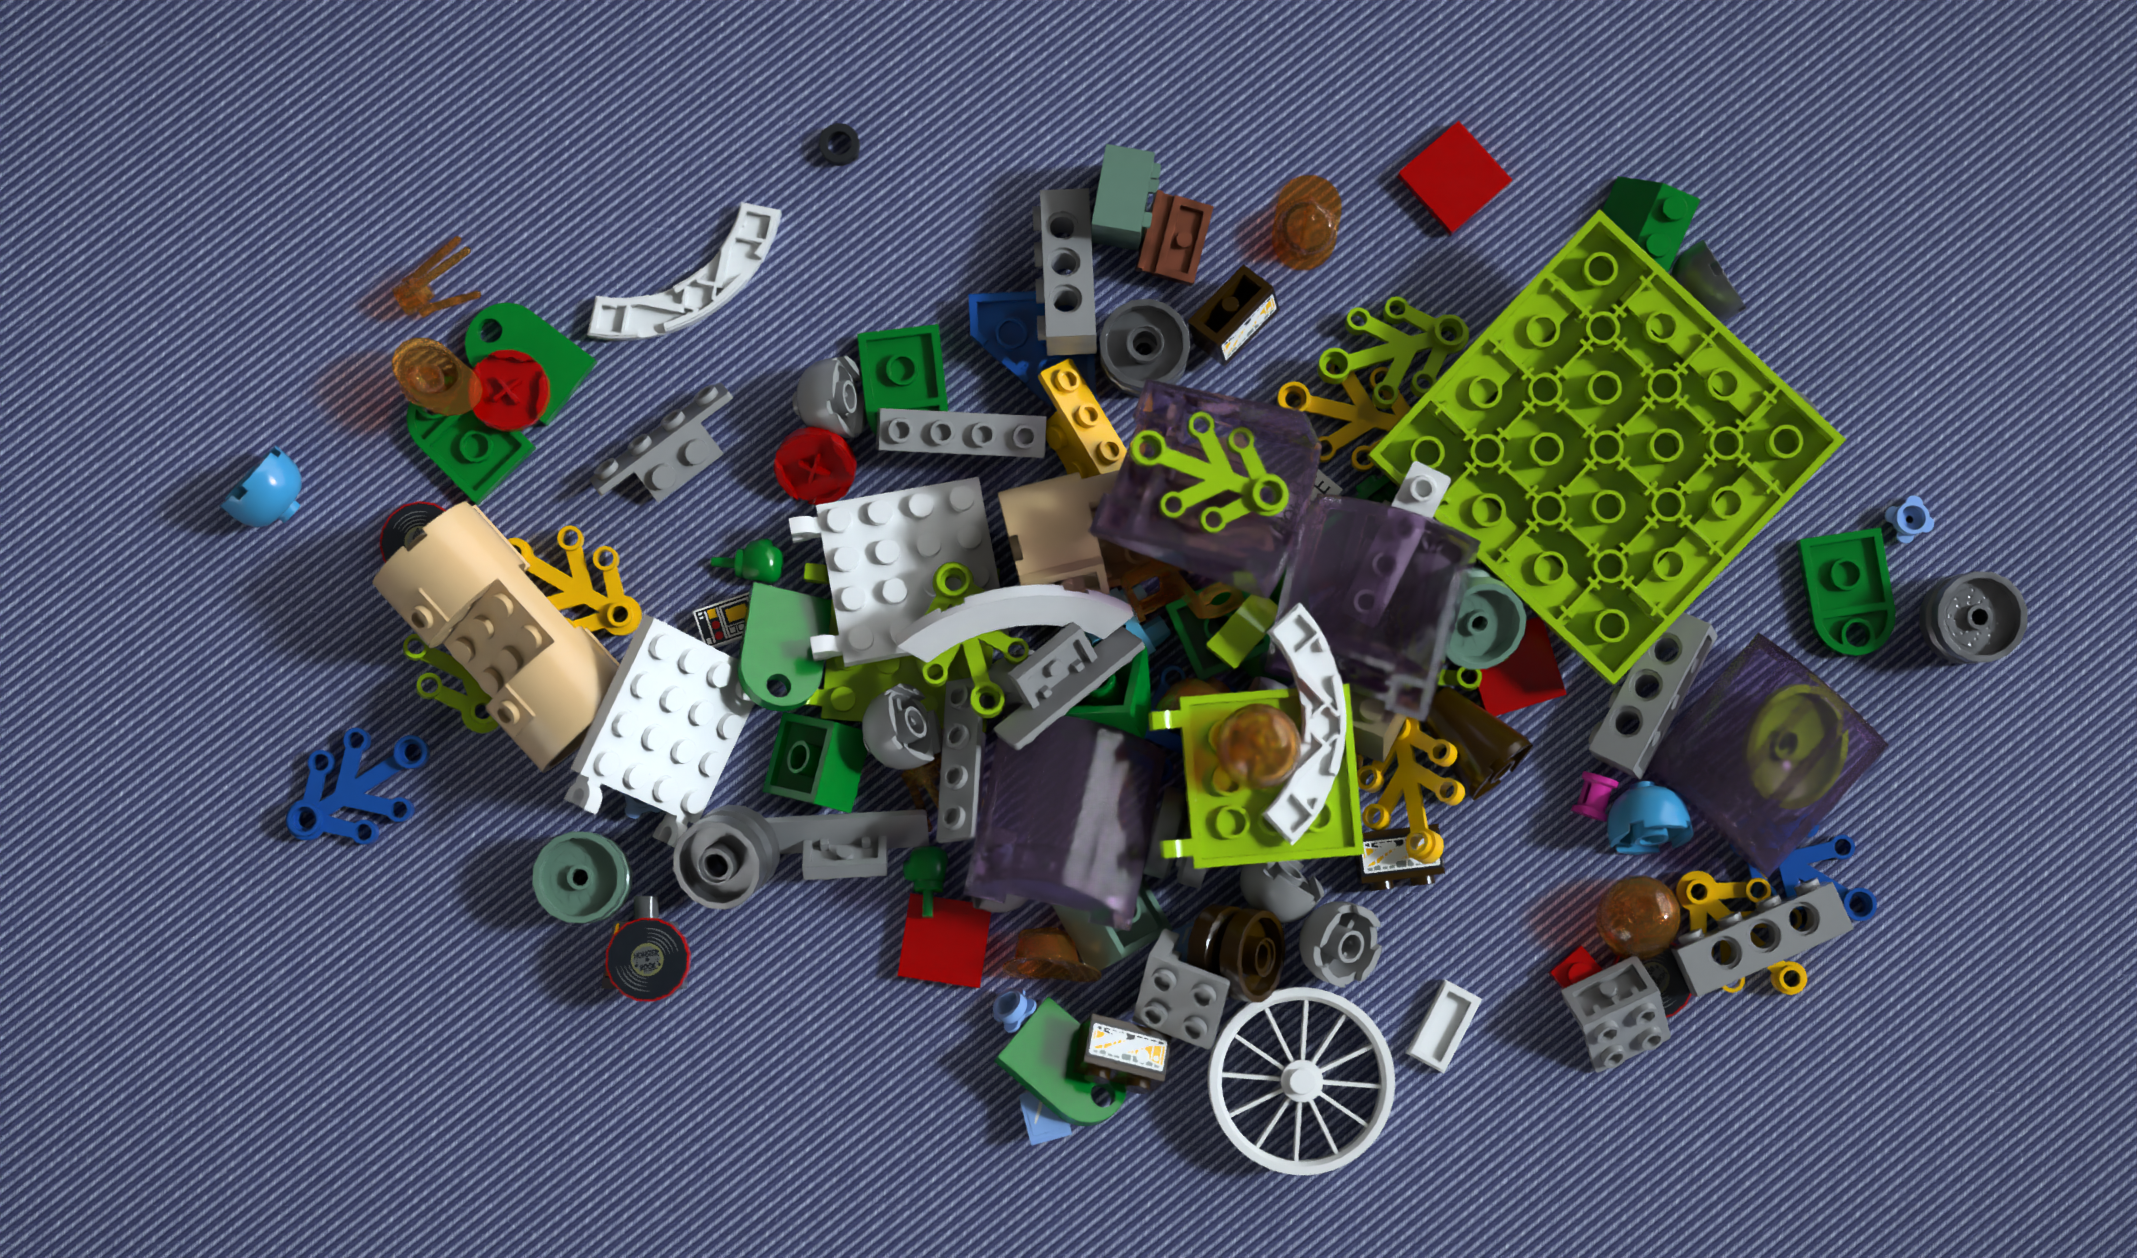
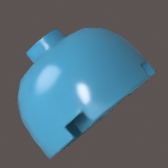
[220,445,302,527]
[1607,781,1694,855]

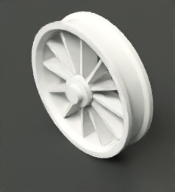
[1207,987,1395,1175]

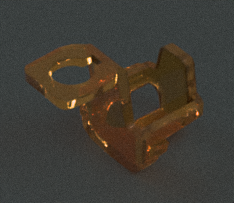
[1120,545,1244,623]

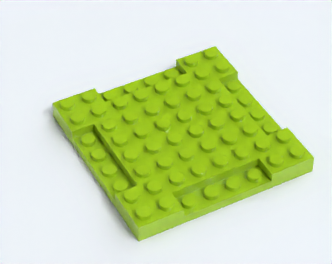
[1366,209,1846,685]

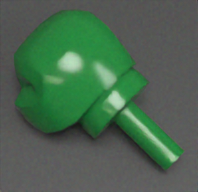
[711,538,783,583]
[903,846,948,918]

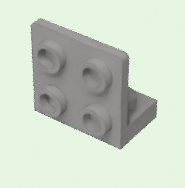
[1132,929,1230,1050]
[1561,955,1671,1073]

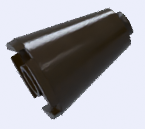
[1419,686,1533,801]

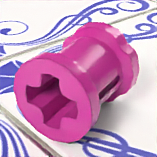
[1571,771,1619,822]

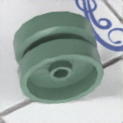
[1419,563,1526,670]
[532,831,633,923]

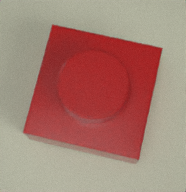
[1548,945,1603,990]

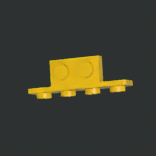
[1038,359,1136,479]

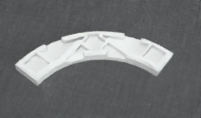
[587,202,782,341]
[895,585,1134,663]
[1262,602,1346,845]

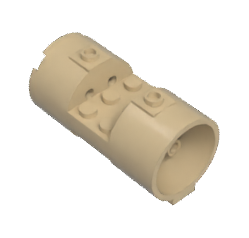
[998,434,1274,595]
[372,501,620,773]

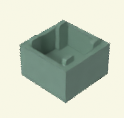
[1091,144,1161,251]

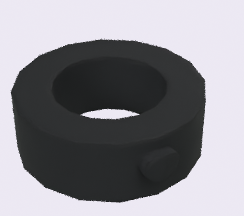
[819,123,860,166]

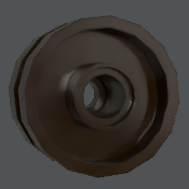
[1187,904,1286,1003]

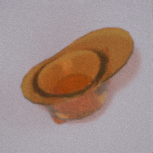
[1272,175,1342,270]
[391,338,482,416]
[1002,927,1102,982]

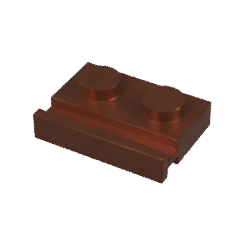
[1135,190,1214,287]

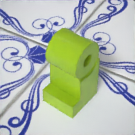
[1206,589,1283,671]

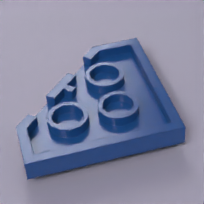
[968,291,1097,412]

